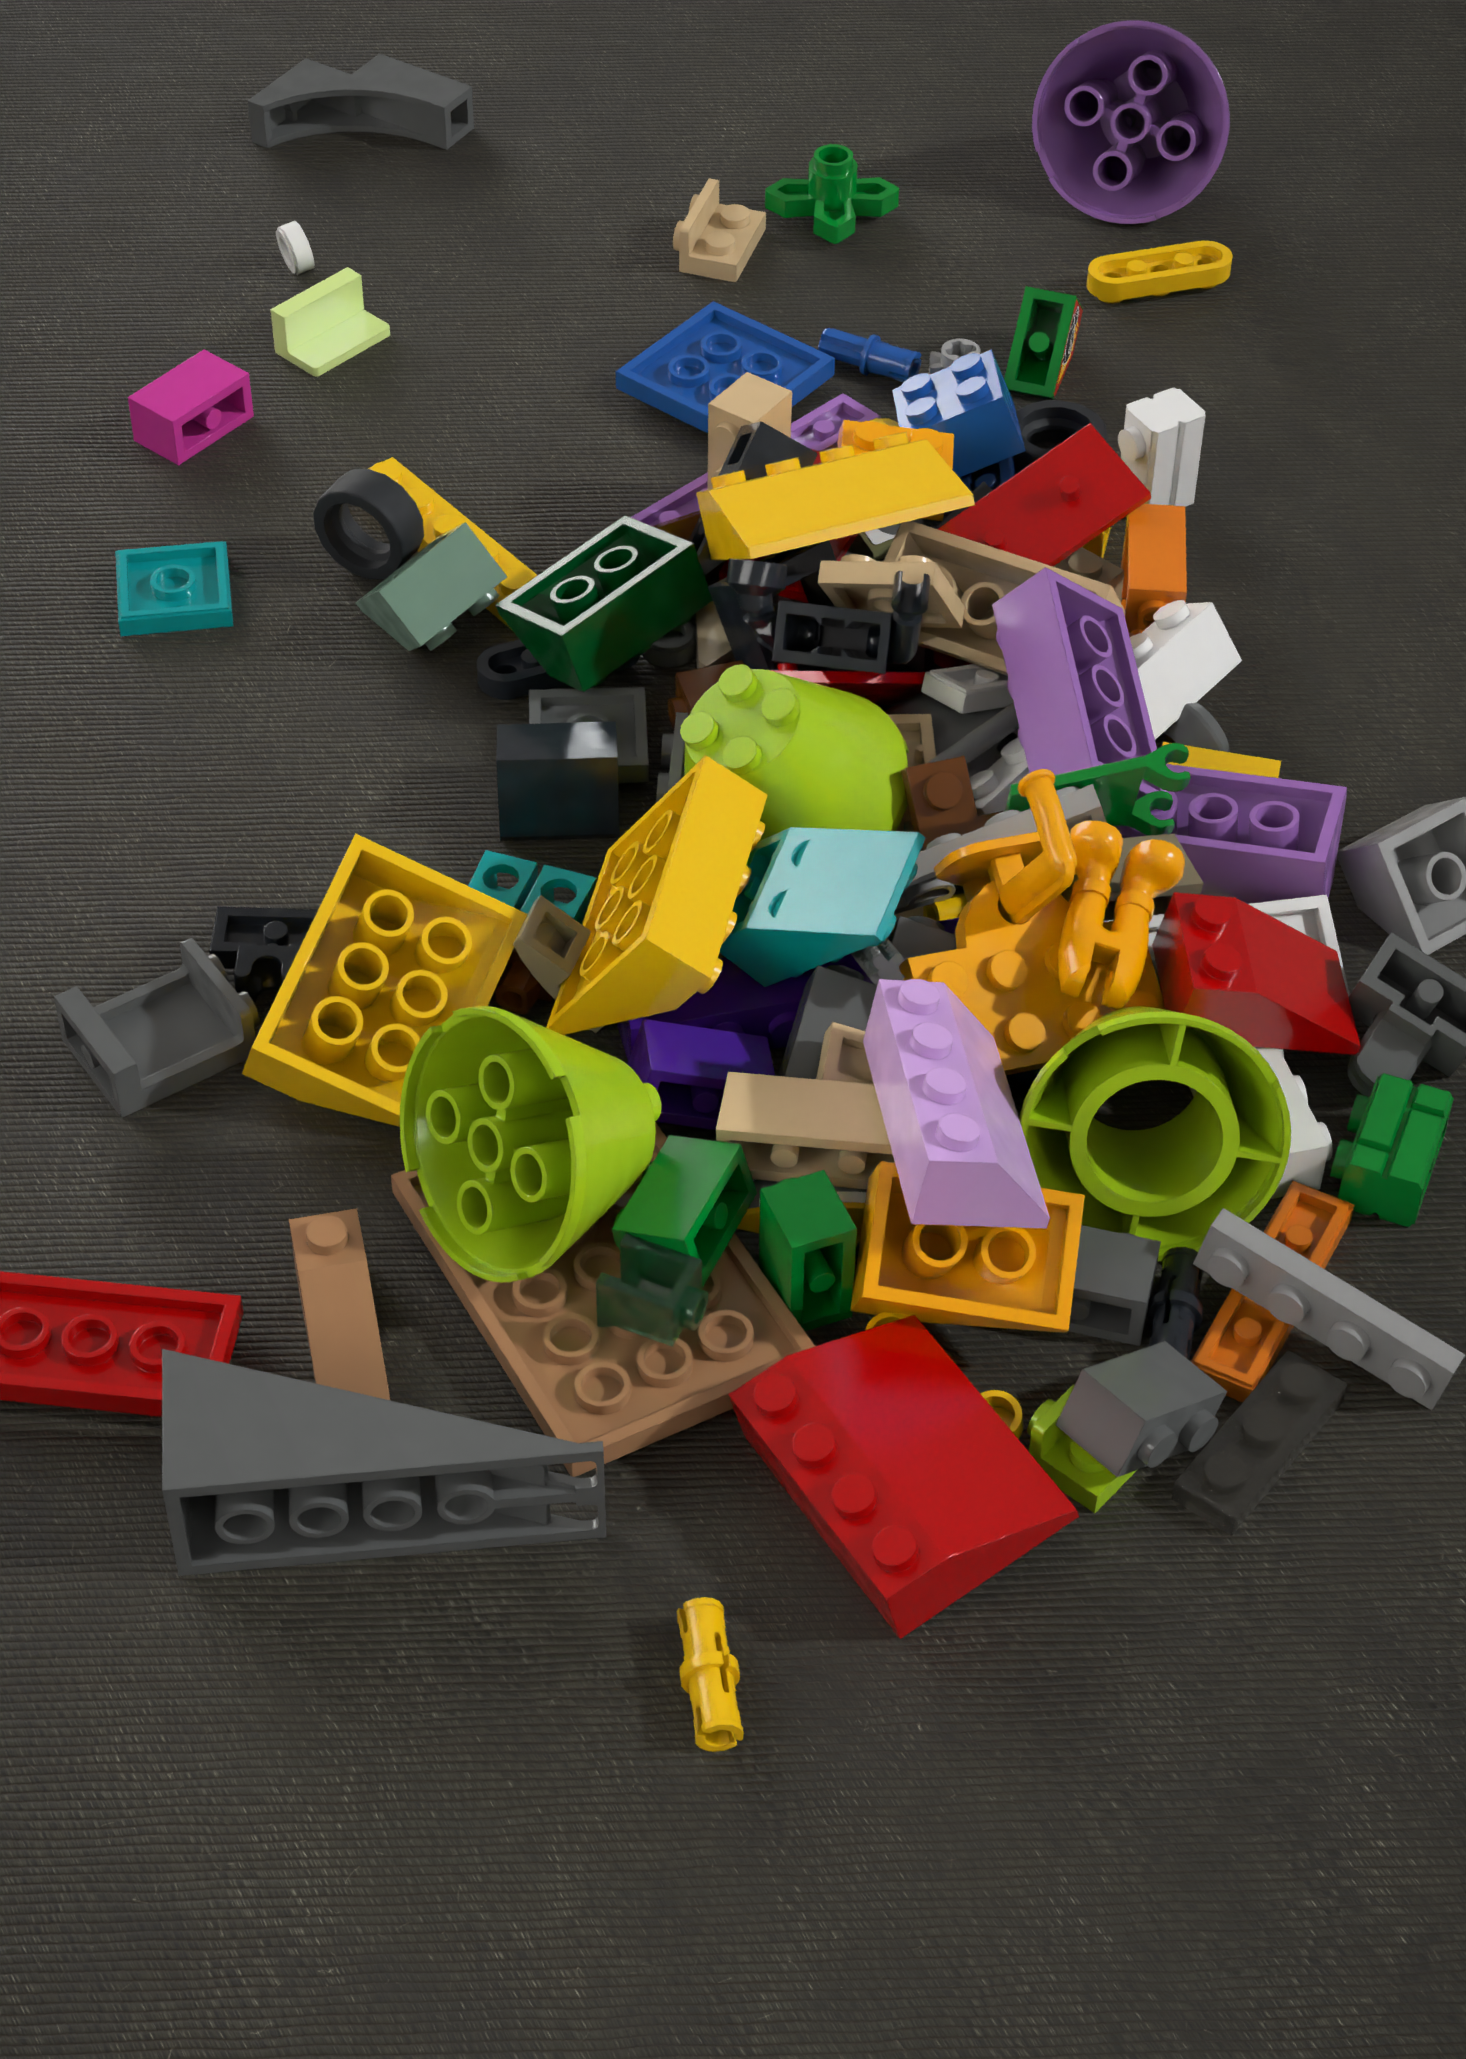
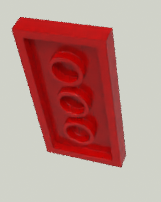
[0,1271,244,1417]

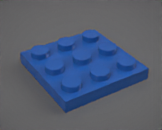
[616,301,835,433]

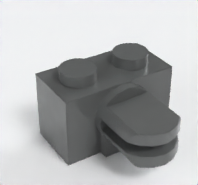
[1347,932,1466,1097]

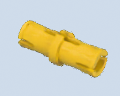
[677,1597,744,1752]

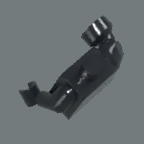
[726,558,930,674]

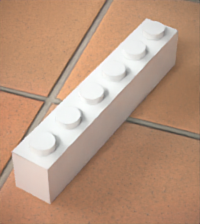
[970,600,1242,816]

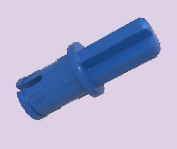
[818,328,922,382]

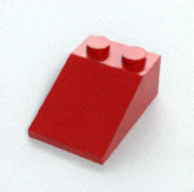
[1152,892,1361,1055]

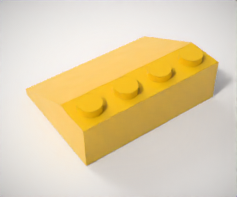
[696,432,975,560]
[546,755,768,1035]
[242,833,528,1127]

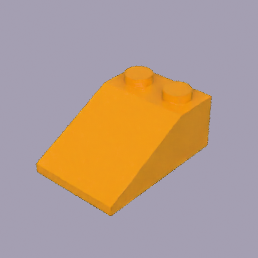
[850,1161,1085,1333]

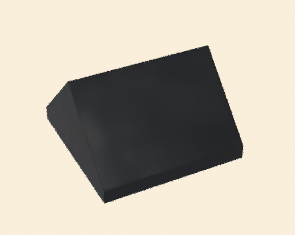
[496,721,620,841]

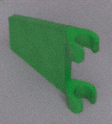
[1005,743,1191,836]

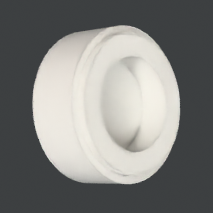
[276,221,315,275]

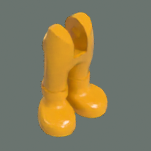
[1058,820,1185,1010]

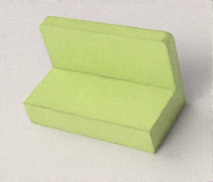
[270,267,390,377]

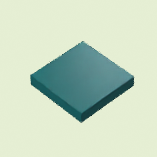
[115,541,234,636]

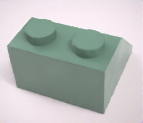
[356,522,507,651]

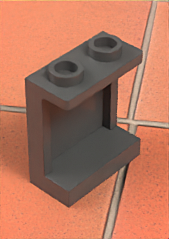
[54,937,260,1118]

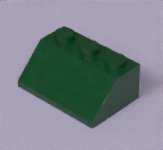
[496,515,713,692]

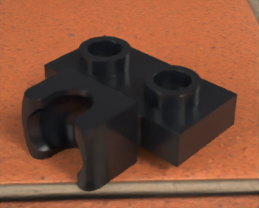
[209,906,318,1004]

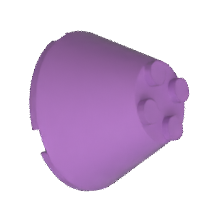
[1032,20,1230,224]

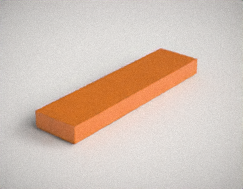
[1191,1181,1355,1406]

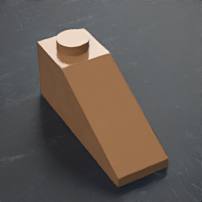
[289,1208,390,1400]

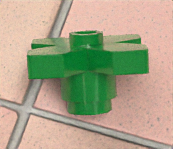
[765,144,899,244]

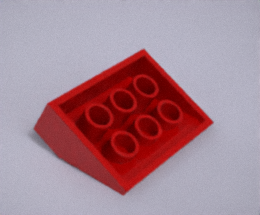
[728,1315,1079,1639]

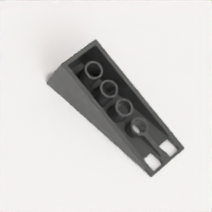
[162,1349,606,1576]

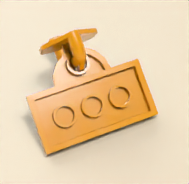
[899,769,1165,1075]

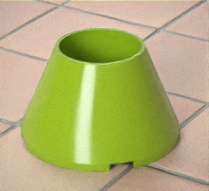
[1019,1006,1291,1261]

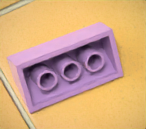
[863,979,1050,1229]

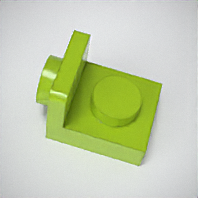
[1027,1384,1137,1513]

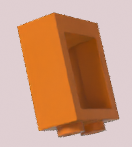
[1121,504,1187,637]

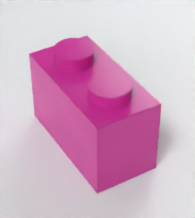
[128,349,254,465]

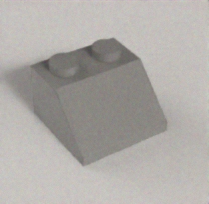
[1337,797,1466,955]

